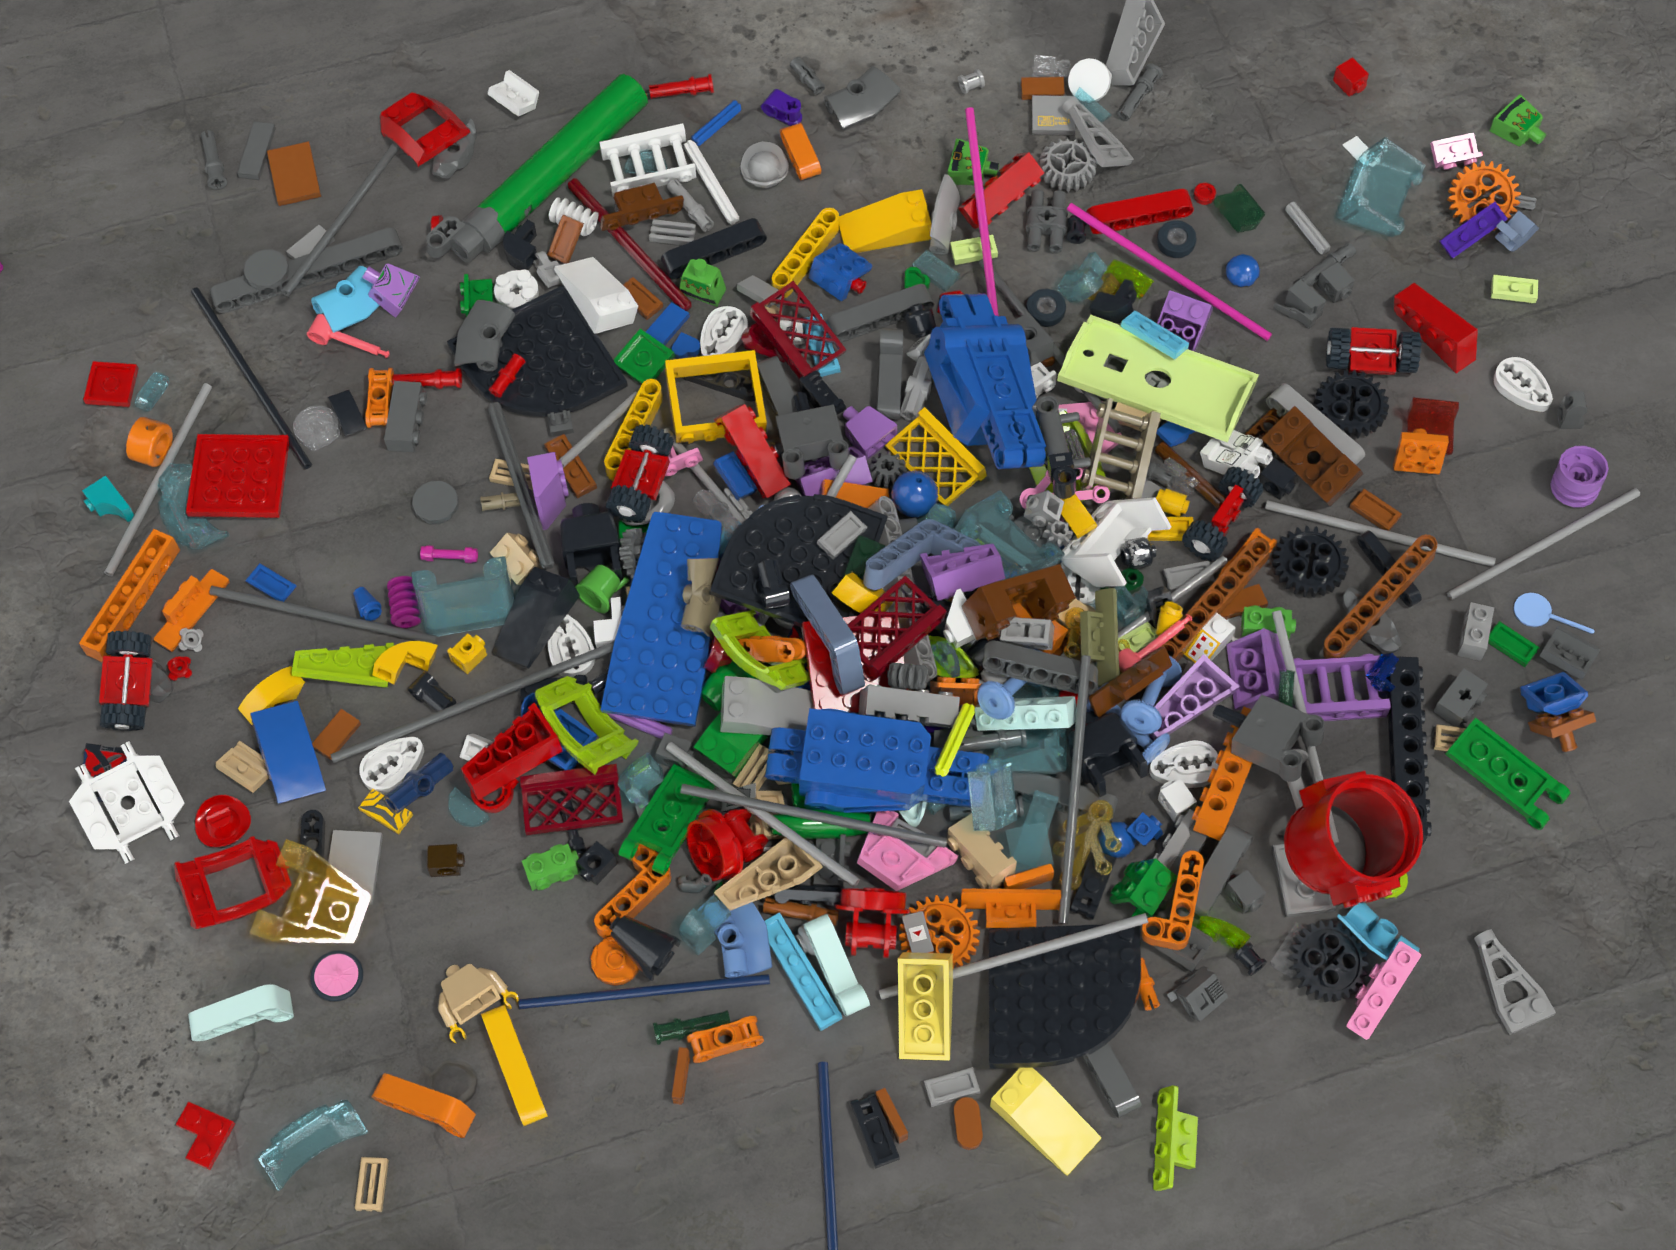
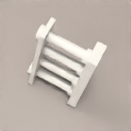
[599,123,696,197]

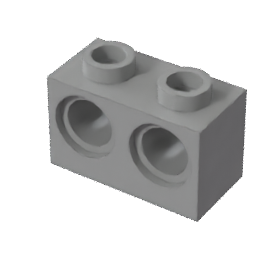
[1457,602,1494,661]
[1000,617,1055,650]

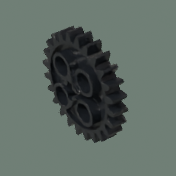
[1314,370,1389,439]
[1272,526,1349,598]
[1287,920,1369,1002]

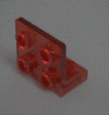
[1407,397,1459,455]

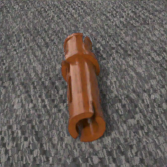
[763,897,839,926]

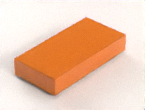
[1003,864,1054,889]

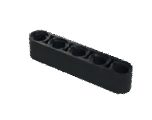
[660,218,767,279]

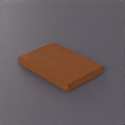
[267,141,321,206]

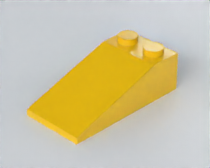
[839,189,932,253]

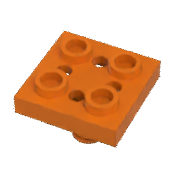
[1393,429,1449,474]

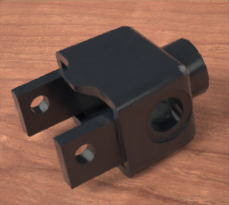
[560,503,623,586]
[1068,711,1147,797]

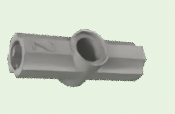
[900,355,932,422]

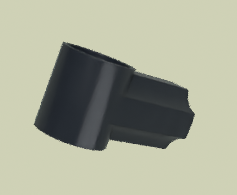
[757,559,790,609]
[407,671,457,712]

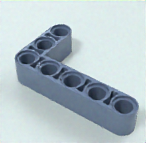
[863,519,980,590]
[790,574,865,695]

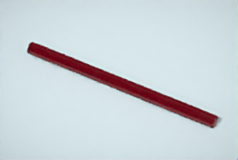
[568,178,692,311]

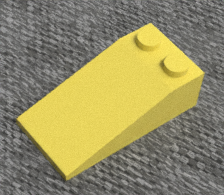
[898,952,953,1060]
[990,1067,1101,1176]

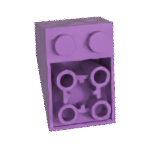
[1157,290,1213,352]

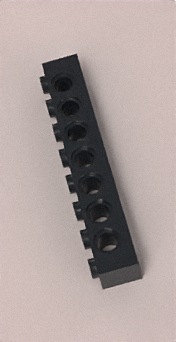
[1385,656,1432,845]

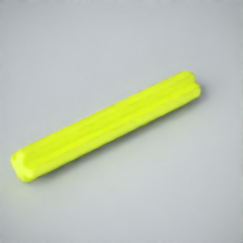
[934,703,975,777]

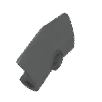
[824,66,901,129]
[454,300,515,371]

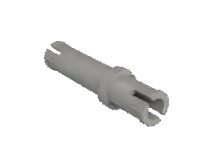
[667,179,714,232]

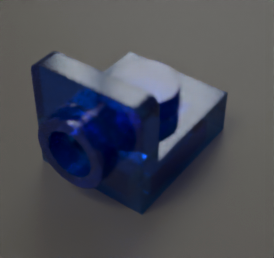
[1366,653,1399,692]

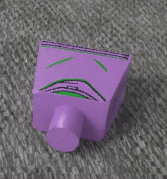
[362,264,420,318]

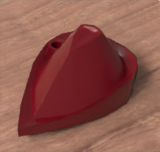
[741,323,785,363]
[703,635,732,673]

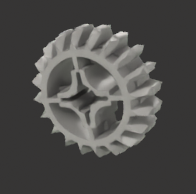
[1039,137,1097,193]

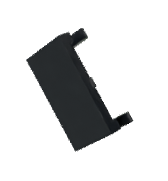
[799,370,846,415]

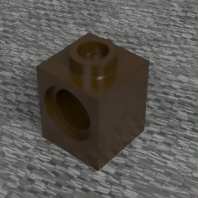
[427,844,465,877]

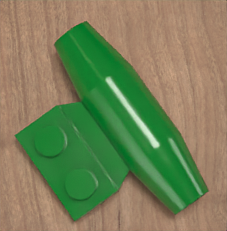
[770,783,870,839]

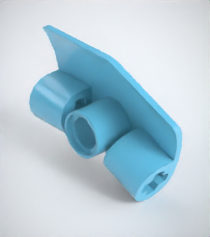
[311,266,380,333]
[1337,902,1420,961]

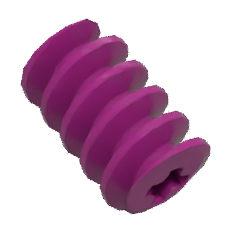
[387,576,421,628]

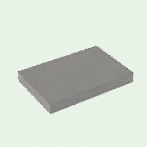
[322,830,383,905]
[1272,844,1336,917]

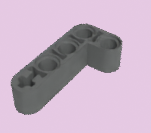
[877,329,903,419]
[1191,824,1253,919]

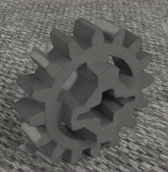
[619,528,646,579]

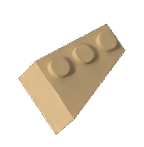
[947,813,1017,889]

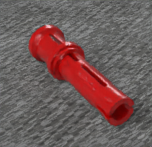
[649,74,714,99]
[392,368,462,389]

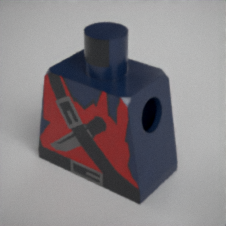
[83,743,130,802]

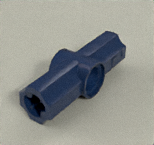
[384,753,454,814]

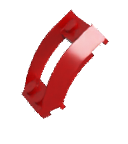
[380,92,471,167]
[174,836,292,929]

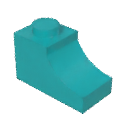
[82,475,134,522]

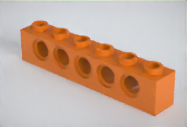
[79,529,180,662]
[1192,706,1252,841]

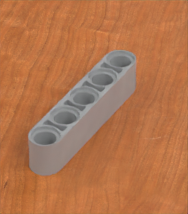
[1266,383,1365,465]

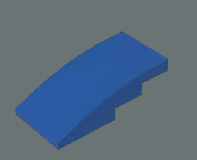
[250,701,326,804]

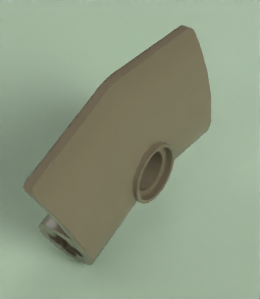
[681,558,721,640]

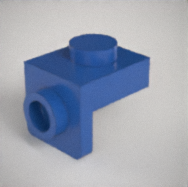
[1127,812,1163,846]

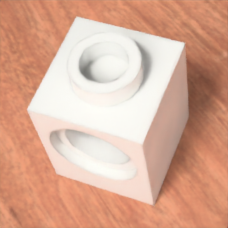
[1158,778,1197,822]

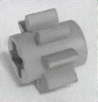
[1042,520,1073,550]

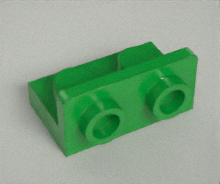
[460,274,494,317]

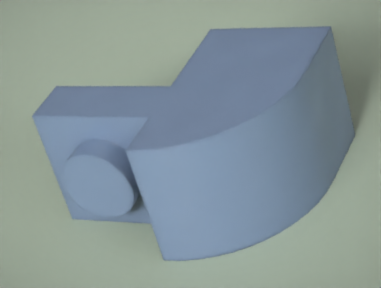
[1495,211,1539,252]

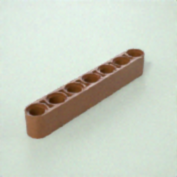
[1323,534,1438,659]
[1162,537,1270,662]

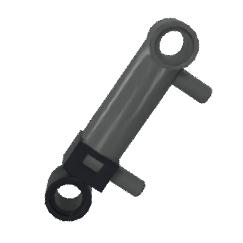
[1036,396,1091,499]

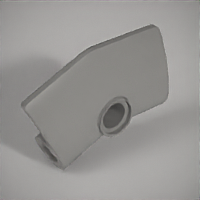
[929,174,960,254]

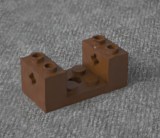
[1261,406,1363,507]
[961,564,1076,640]

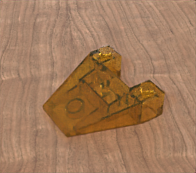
[249,839,371,943]

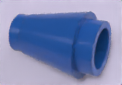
[353,587,382,621]

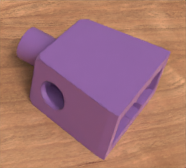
[843,406,897,460]

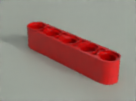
[1086,189,1194,234]

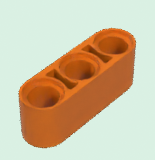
[780,123,821,180]

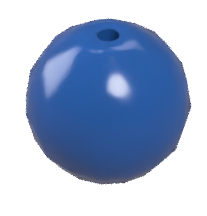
[891,470,938,518]

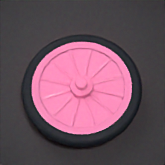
[310,950,363,1002]

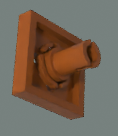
[1528,708,1596,752]

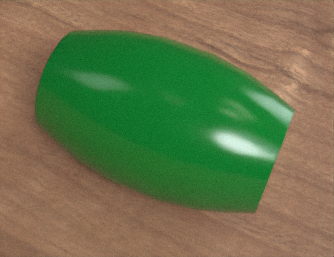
[701,660,752,712]

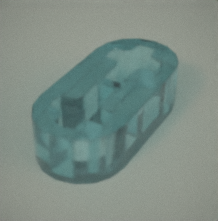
[135,372,169,412]

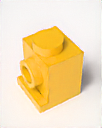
[447,633,487,674]

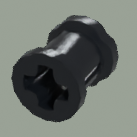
[1067,215,1087,244]
[1234,942,1267,976]

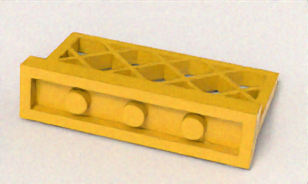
[885,407,987,508]

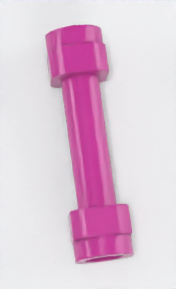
[420,545,478,563]

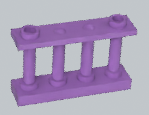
[1292,654,1391,721]

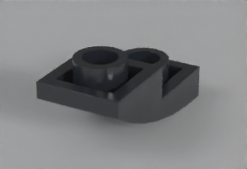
[328,390,367,437]

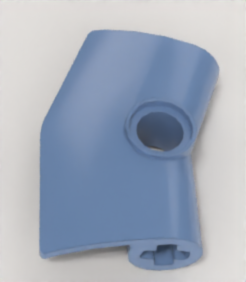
[704,902,772,978]

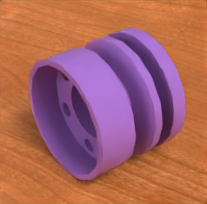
[1550,446,1609,507]

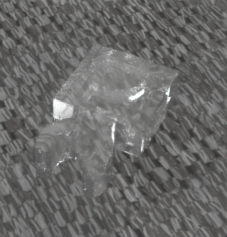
[1033,55,1070,77]
[1161,457,1199,496]

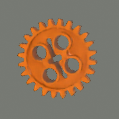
[1447,161,1521,231]
[899,895,980,968]

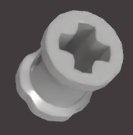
[958,69,985,94]

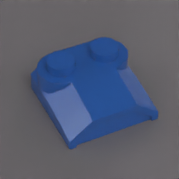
[1520,672,1588,716]
[548,709,597,771]

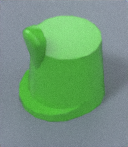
[575,565,629,613]

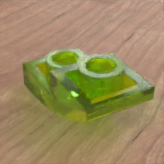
[1102,260,1154,299]
[1197,916,1251,949]

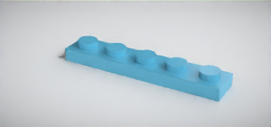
[765,912,842,1031]

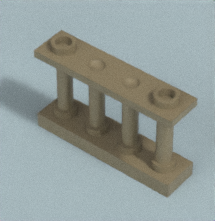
[1081,398,1161,499]

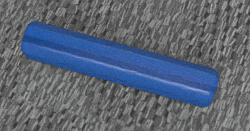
[691,100,741,146]

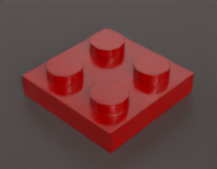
[83,361,139,407]

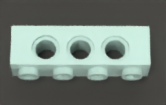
[975,696,1077,731]

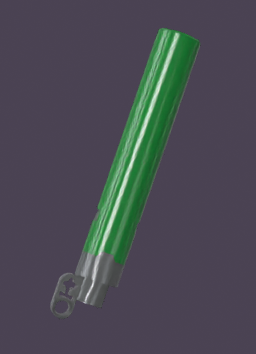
[426,74,648,264]

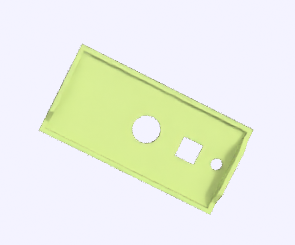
[1057,315,1259,443]

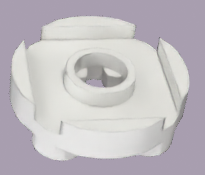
[494,270,539,310]

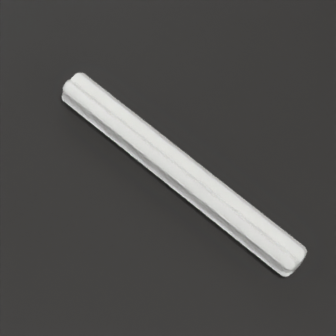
[684,140,739,225]

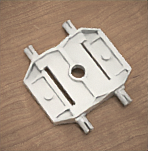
[69,741,185,864]

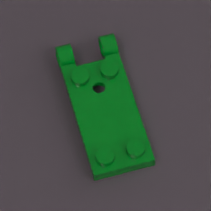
[1445,717,1570,830]
[619,764,716,875]

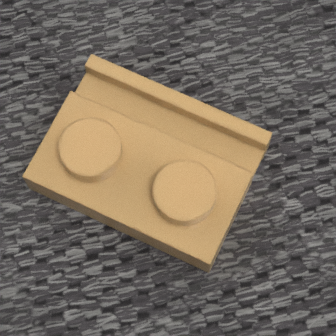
[216,741,269,793]

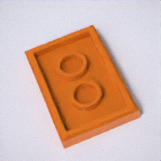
[822,479,889,508]

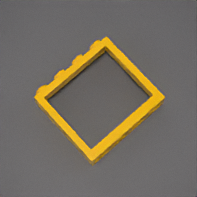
[665,350,767,444]

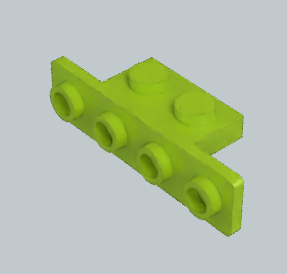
[1153,1085,1198,1191]

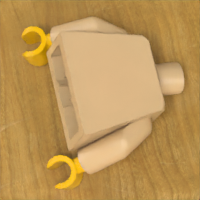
[438,964,519,1044]

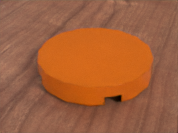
[591,936,639,986]

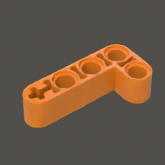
[594,844,672,939]
[1141,850,1204,950]
[372,1073,476,1138]

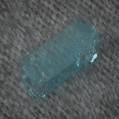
[967,758,1017,831]

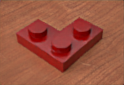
[176,1101,235,1170]

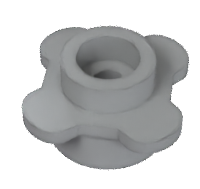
[178,628,204,652]

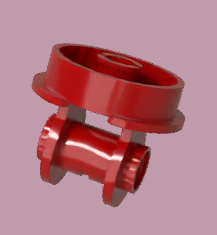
[686,809,768,881]
[835,887,910,958]

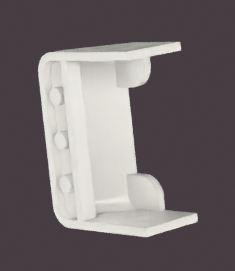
[1059,497,1171,588]

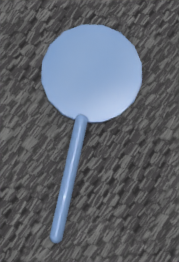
[1514,593,1594,634]

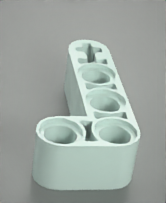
[803,914,870,1016]
[188,985,294,1041]

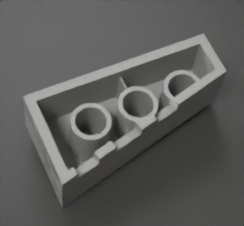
[1106,0,1165,86]

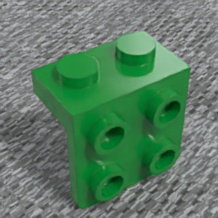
[1109,858,1178,917]

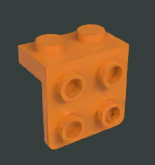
[930,677,982,706]

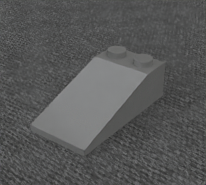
[720,676,814,735]

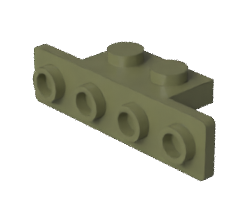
[1080,588,1119,685]

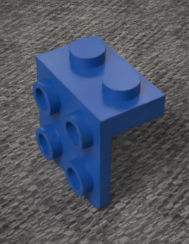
[808,243,872,301]

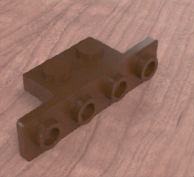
[600,182,684,231]
[1088,646,1172,717]

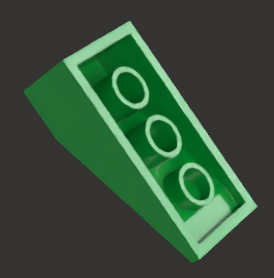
[694,676,769,778]

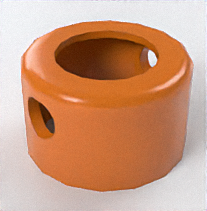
[126,417,173,467]

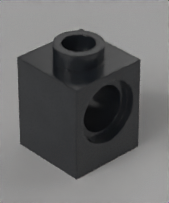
[1259,458,1296,500]
[577,841,617,885]

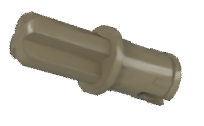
[480,492,521,511]

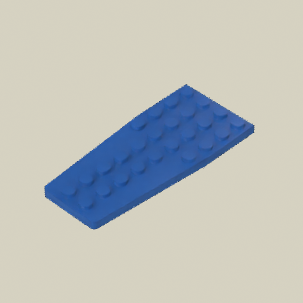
[601,512,722,727]

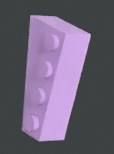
[1148,654,1240,741]

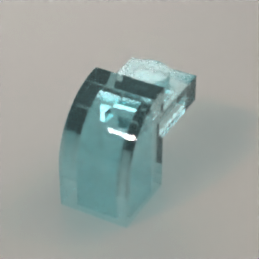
[1057,252,1107,302]
[618,752,663,809]
[679,895,732,956]

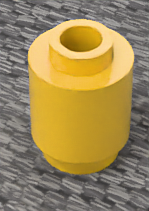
[1156,488,1190,517]

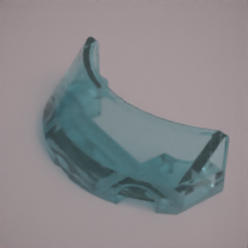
[158,463,229,549]
[258,1100,368,1191]

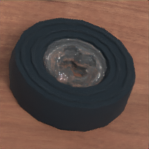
[1157,220,1197,258]
[1026,289,1066,327]

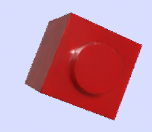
[1333,57,1369,97]

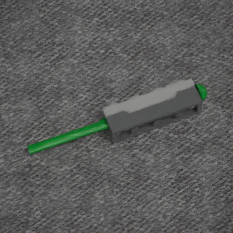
[1131,809,1209,917]

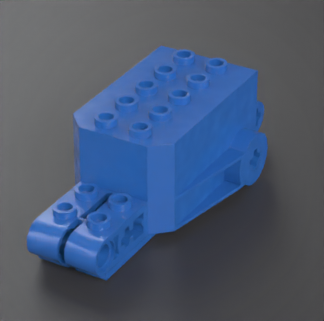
[924,294,1046,469]
[765,708,989,813]

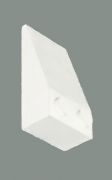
[554,257,638,334]

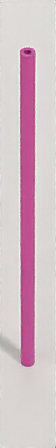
[965,107,999,316]
[1067,203,1272,341]

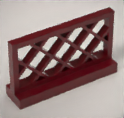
[750,280,846,379]
[848,575,947,680]
[520,764,623,835]

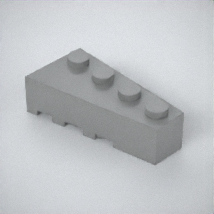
[858,685,960,728]

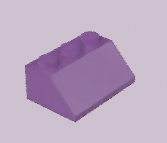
[794,446,872,496]
[527,452,569,530]
[1226,628,1291,710]

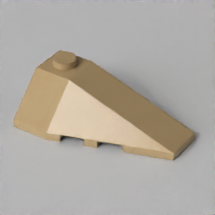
[714,838,823,911]

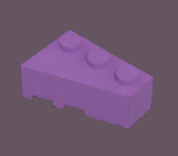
[920,544,1005,600]

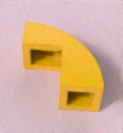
[832,572,894,613]
[372,641,438,684]
[238,666,305,725]

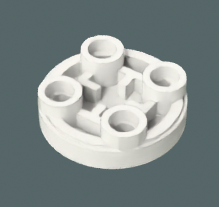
[1068,58,1112,102]

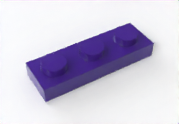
[1439,202,1508,259]

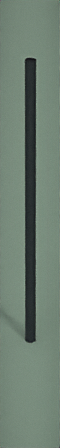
[191,287,312,469]

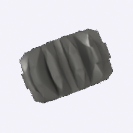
[868,451,907,489]
[887,663,929,689]

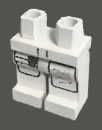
[1200,430,1273,478]

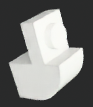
[593,597,625,648]

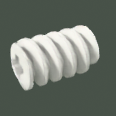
[549,197,599,236]

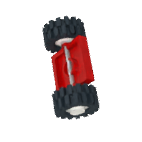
[1326,327,1421,375]
[606,424,674,523]
[1182,467,1264,562]
[99,631,153,731]

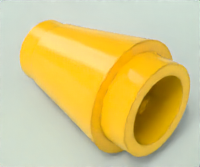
[1155,601,1183,636]

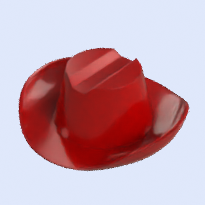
[195,795,251,847]

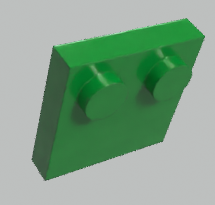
[614,328,675,385]

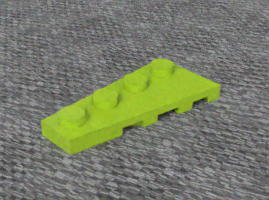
[292,643,394,688]

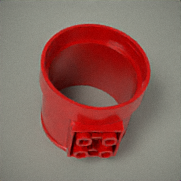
[1284,771,1423,908]

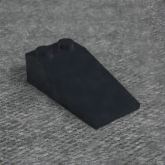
[492,566,580,669]

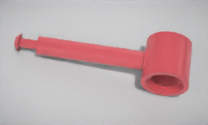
[307,314,390,359]
[1119,614,1192,673]

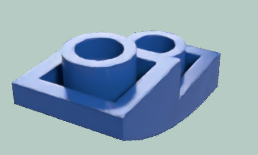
[1156,421,1197,447]

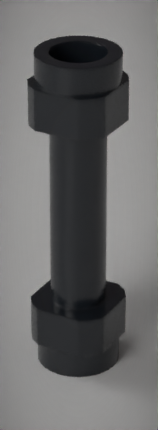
[556,797,586,855]

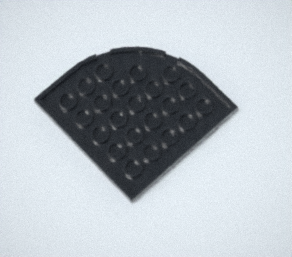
[447,285,628,417]
[709,494,888,627]
[989,924,1141,1069]

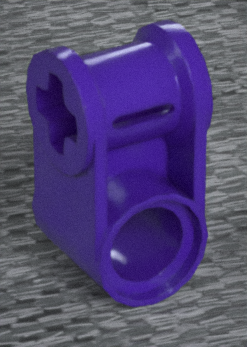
[761,89,802,126]

